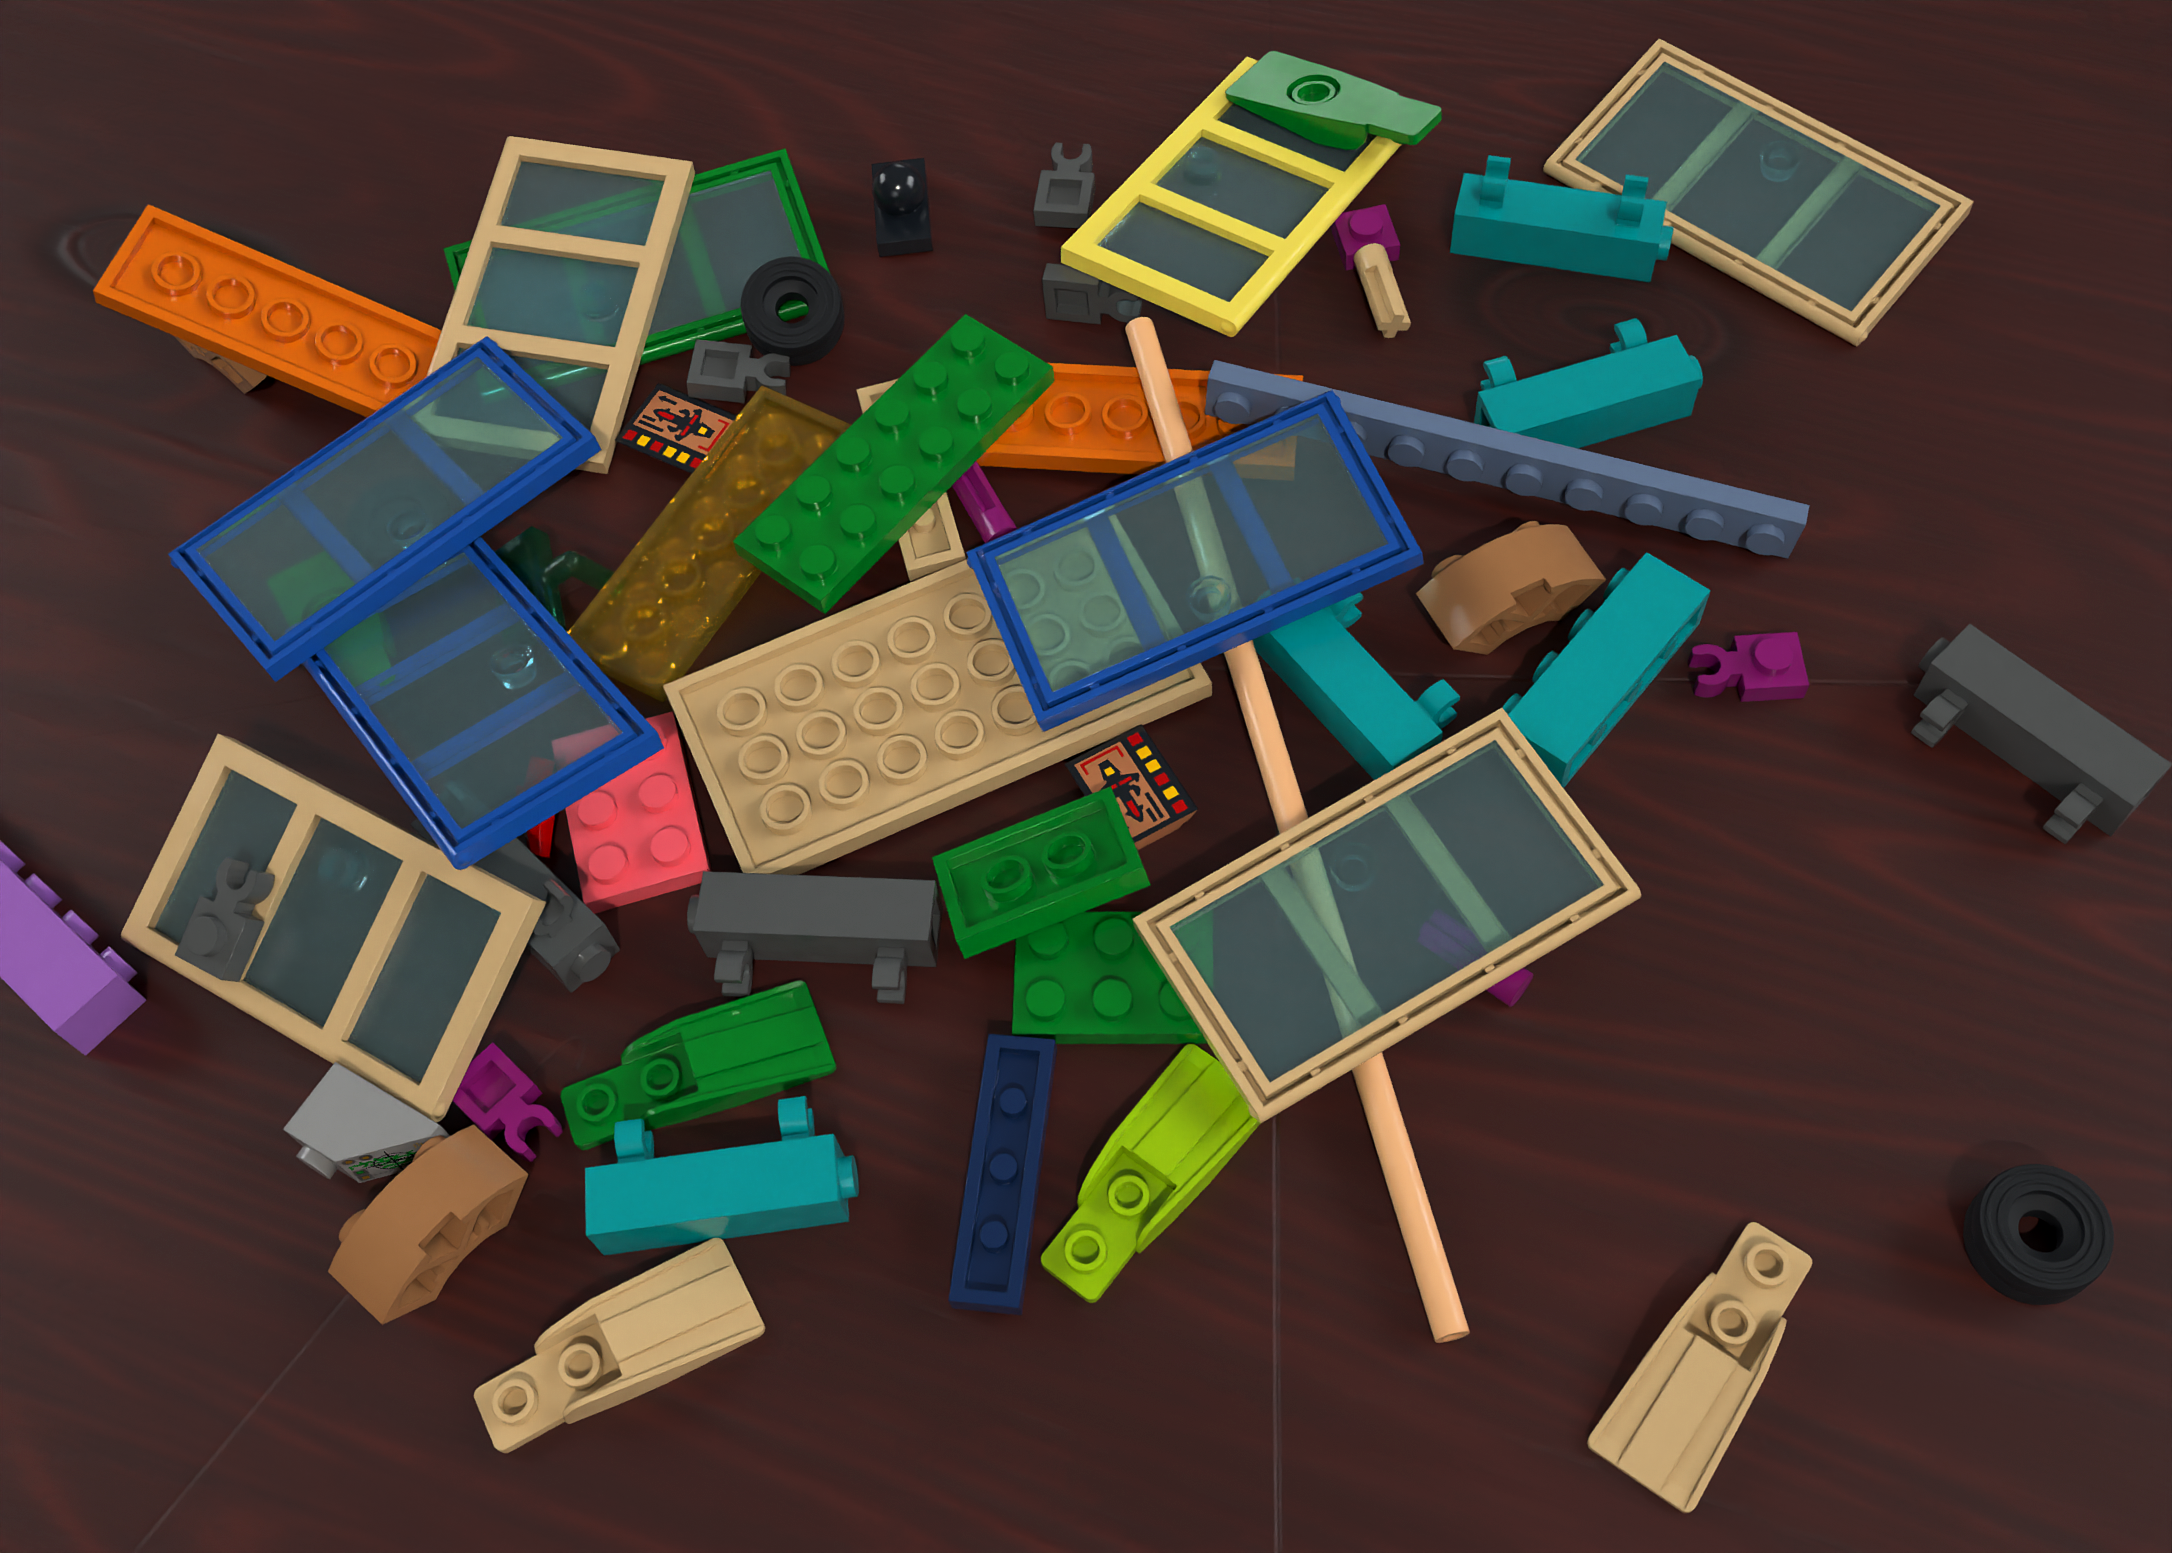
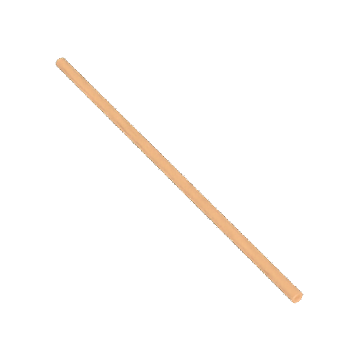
[1125,317,1470,1343]

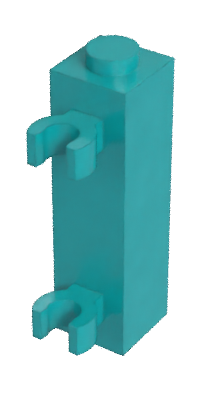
[1450,155,1674,282]
[1474,318,1703,448]
[1253,579,1460,780]
[585,1096,859,1255]

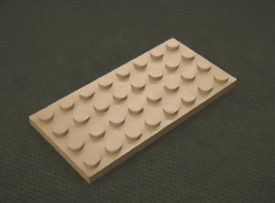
[663,517,1212,875]

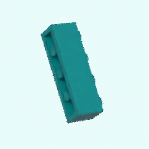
[1503,552,1711,788]

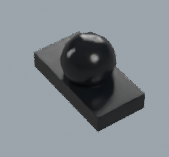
[871,158,933,257]

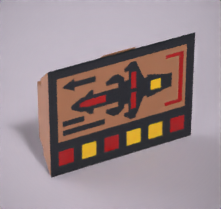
[615,383,742,477]
[1065,724,1198,850]

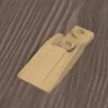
[1587,1222,1812,1513]
[474,1238,765,1453]

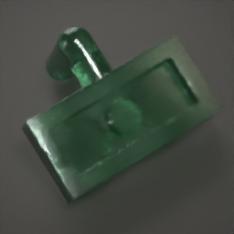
[494,526,621,658]

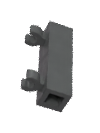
[1911,624,2172,844]
[411,783,620,993]
[687,871,943,1004]

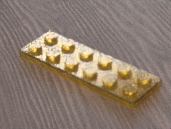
[567,385,851,703]

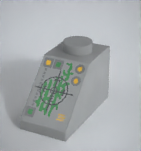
[283,1062,450,1183]

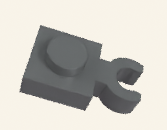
[1033,142,1096,228]
[1042,263,1142,324]
[686,339,791,403]
[175,857,274,982]

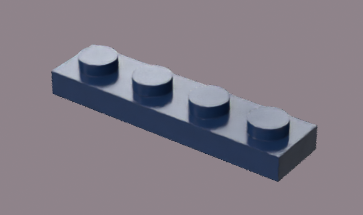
[948,1034,1057,1315]

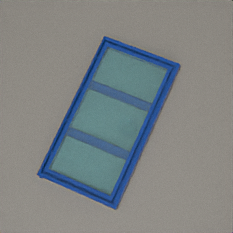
[168,336,601,682]
[966,390,1424,732]
[302,537,664,870]

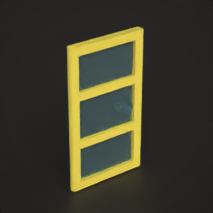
[1061,56,1402,337]

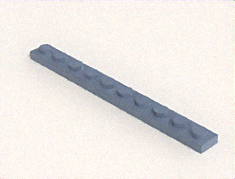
[1205,360,1810,559]

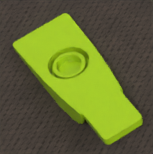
[1041,1044,1260,1303]

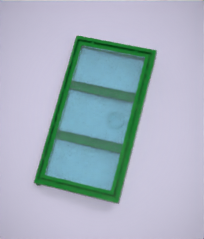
[443,148,830,410]

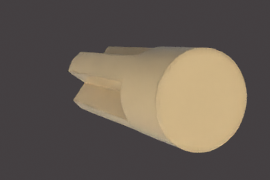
[1353,243,1411,338]

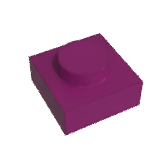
[1331,204,1400,271]

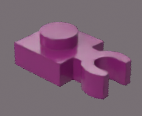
[1688,632,1809,702]
[452,1042,563,1162]

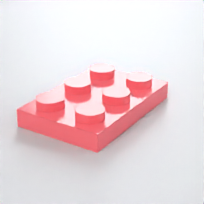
[553,711,712,914]

